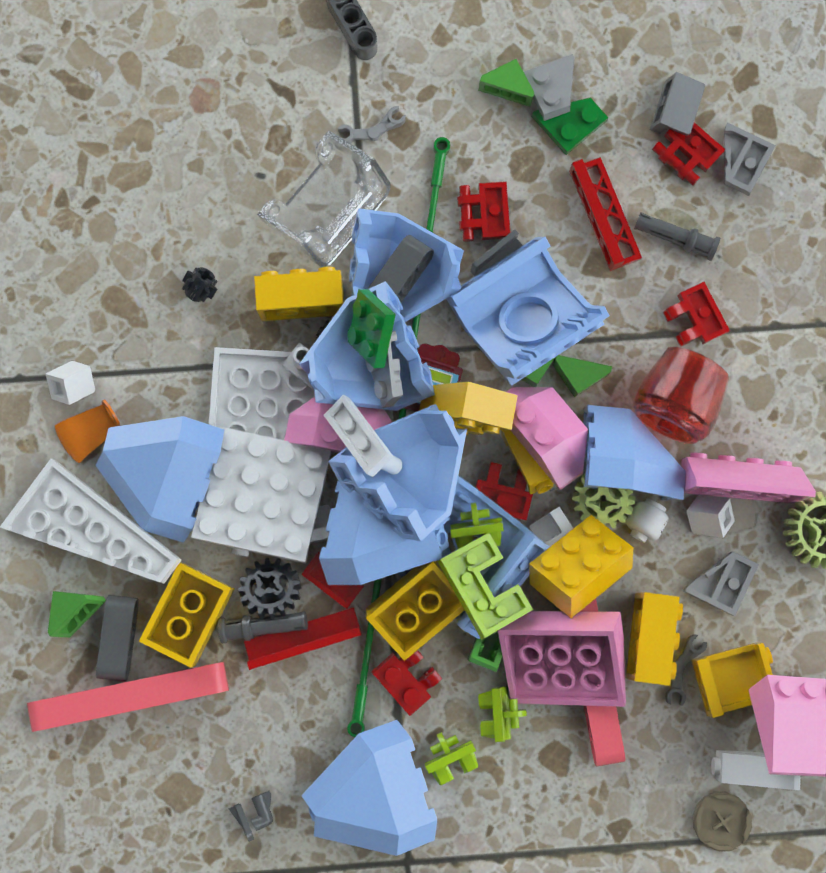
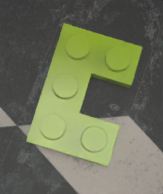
[437,533,533,640]

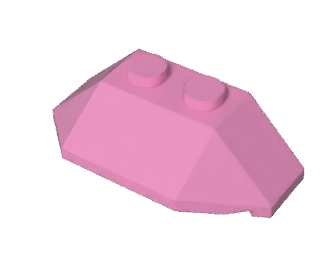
[507,387,588,490]
[284,397,392,453]

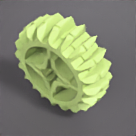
[783,492,826,569]

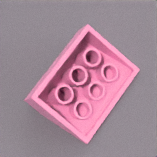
[681,453,816,503]
[498,611,626,707]
[748,675,826,777]

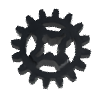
[238,558,302,620]

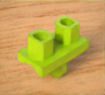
[450,502,504,549]
[478,686,527,742]
[425,732,478,786]

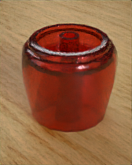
[633,347,729,444]

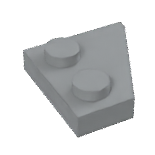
[524,54,574,121]
[724,122,776,196]
[366,331,403,408]

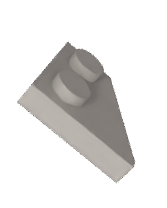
[683,552,759,616]

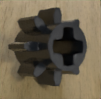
[182,267,218,302]

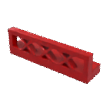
[569,157,642,271]
[244,607,362,670]

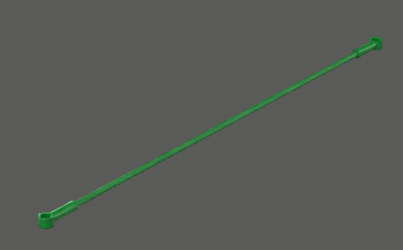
[347,137,450,737]

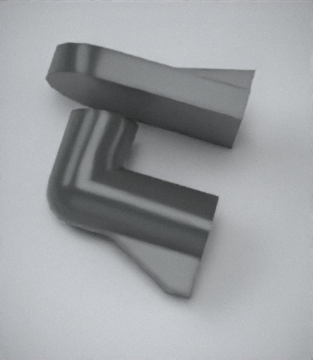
[229,790,273,842]

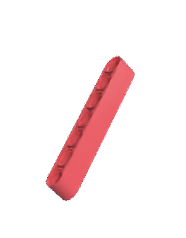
[580,599,625,767]
[27,662,229,732]

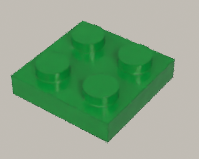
[347,289,396,368]

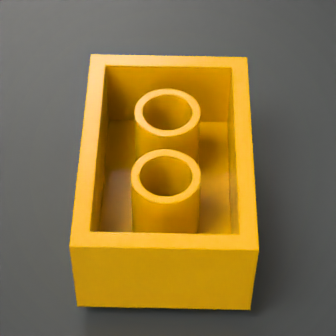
[254,267,344,321]
[419,382,518,435]
[529,515,634,618]
[366,560,465,661]
[139,562,235,668]
[625,592,683,686]

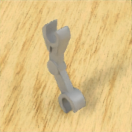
[338,106,406,146]

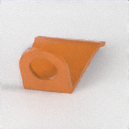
[55,399,120,463]

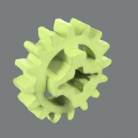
[572,473,636,528]

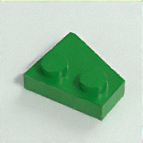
[531,97,609,155]

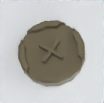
[693,792,752,852]

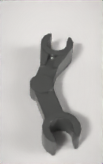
[665,634,707,706]

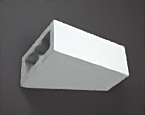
[711,750,800,790]

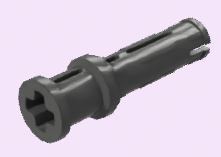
[634,212,721,261]
[218,611,308,644]

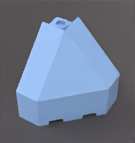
[349,208,464,322]
[299,281,435,411]
[328,404,467,541]
[583,405,686,501]
[95,416,224,543]
[319,481,450,585]
[302,720,437,856]

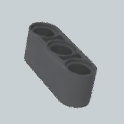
[326,0,378,60]
[368,235,434,302]
[96,595,139,682]

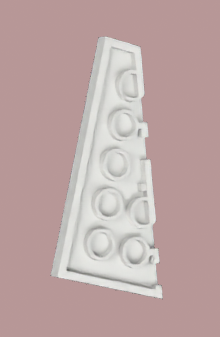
[0,458,181,583]

